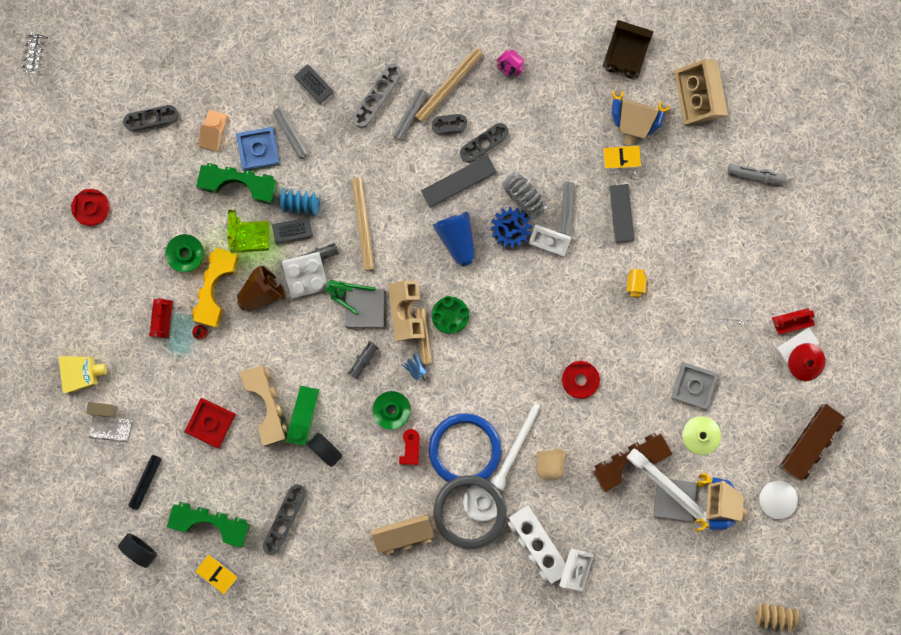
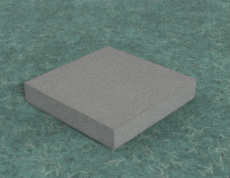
[345,289,384,327]
[670,362,719,411]
[653,479,697,521]

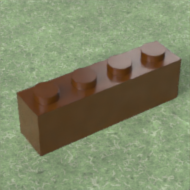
[779,404,845,481]

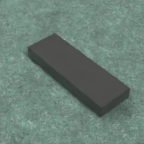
[609,184,635,243]

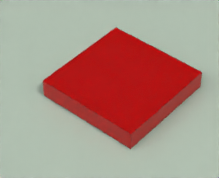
[184,398,236,449]

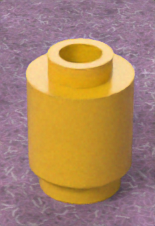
[626,269,647,298]

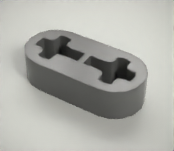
[432,114,467,134]

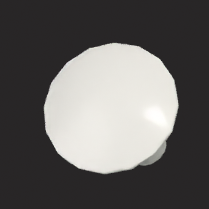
[759,481,798,519]

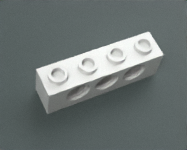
[507,505,566,584]

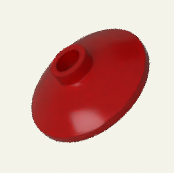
[788,343,825,381]

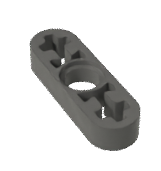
[123,105,179,131]
[460,123,508,162]

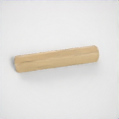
[415,308,432,365]

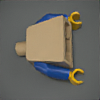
[612,90,670,146]
[693,473,748,532]

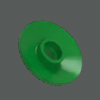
[165,234,204,272]
[372,391,411,430]

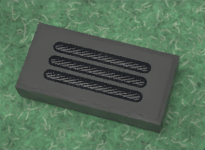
[294,64,334,104]
[272,217,313,244]

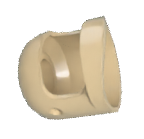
[536,449,566,481]

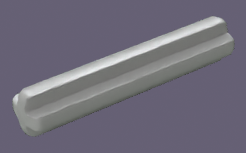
[393,89,427,141]
[273,107,308,159]
[560,182,574,236]

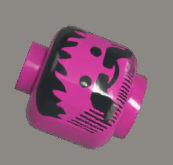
[496,49,524,78]

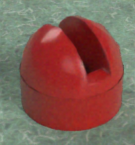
[192,325,208,340]

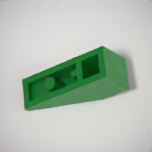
[286,385,319,446]

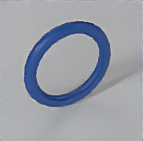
[428,413,502,487]

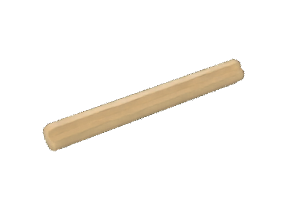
[416,48,483,123]
[352,178,374,271]

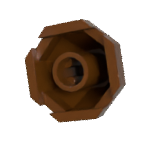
[237,266,286,312]

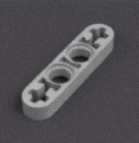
[353,64,401,128]

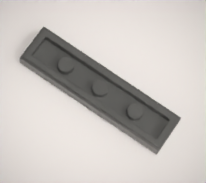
[421,155,497,208]

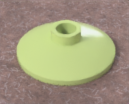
[682,417,721,455]

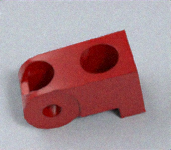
[399,429,420,465]

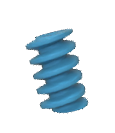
[280,188,321,217]

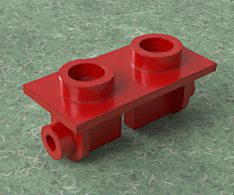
[149,298,173,338]
[772,308,815,335]

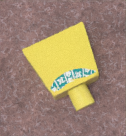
[59,356,107,394]

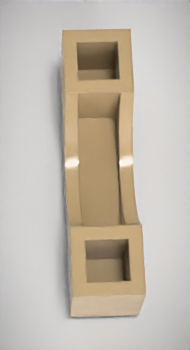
[240,365,288,446]

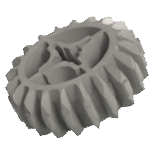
[502,172,547,219]

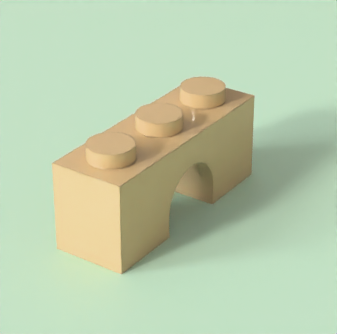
[388,281,425,341]

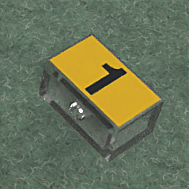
[601,145,642,176]
[194,552,241,596]

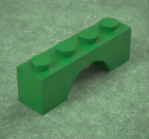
[196,163,278,205]
[167,501,250,548]

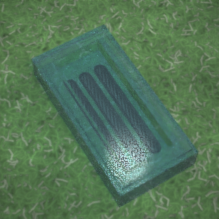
[168,312,194,353]

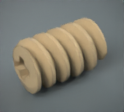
[755,602,799,633]

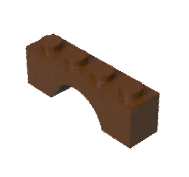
[592,432,672,492]

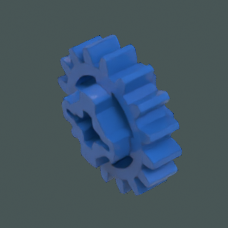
[490,207,532,249]

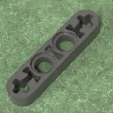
[263,484,306,555]

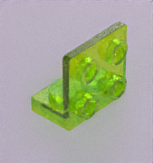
[227,209,269,253]

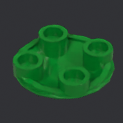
[432,296,469,334]

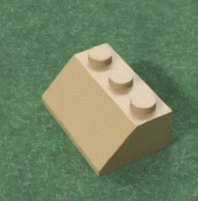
[674,59,728,125]
[371,514,435,555]

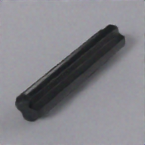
[128,455,162,510]

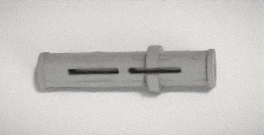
[727,163,787,186]

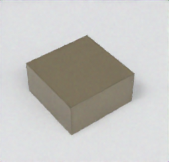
[86,402,117,418]

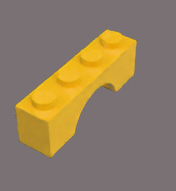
[192,247,240,328]

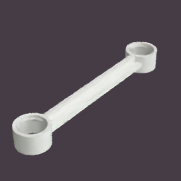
[626,448,713,532]

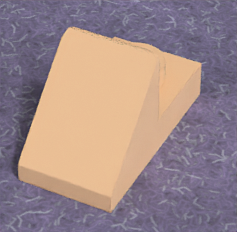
[199,110,228,152]

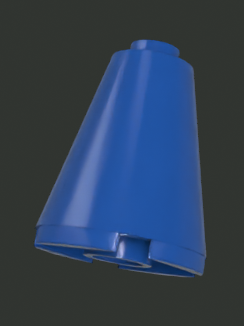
[432,211,475,266]

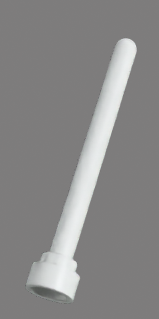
[491,404,540,491]

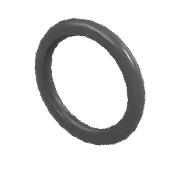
[433,475,507,549]

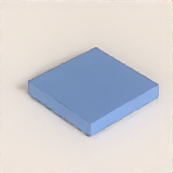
[236,127,280,171]

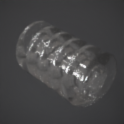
[20,33,49,76]

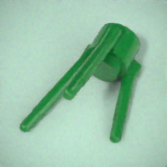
[326,280,376,315]

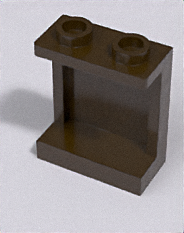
[602,20,654,79]

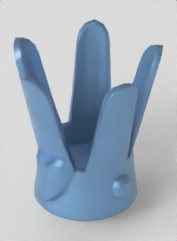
[401,353,428,381]

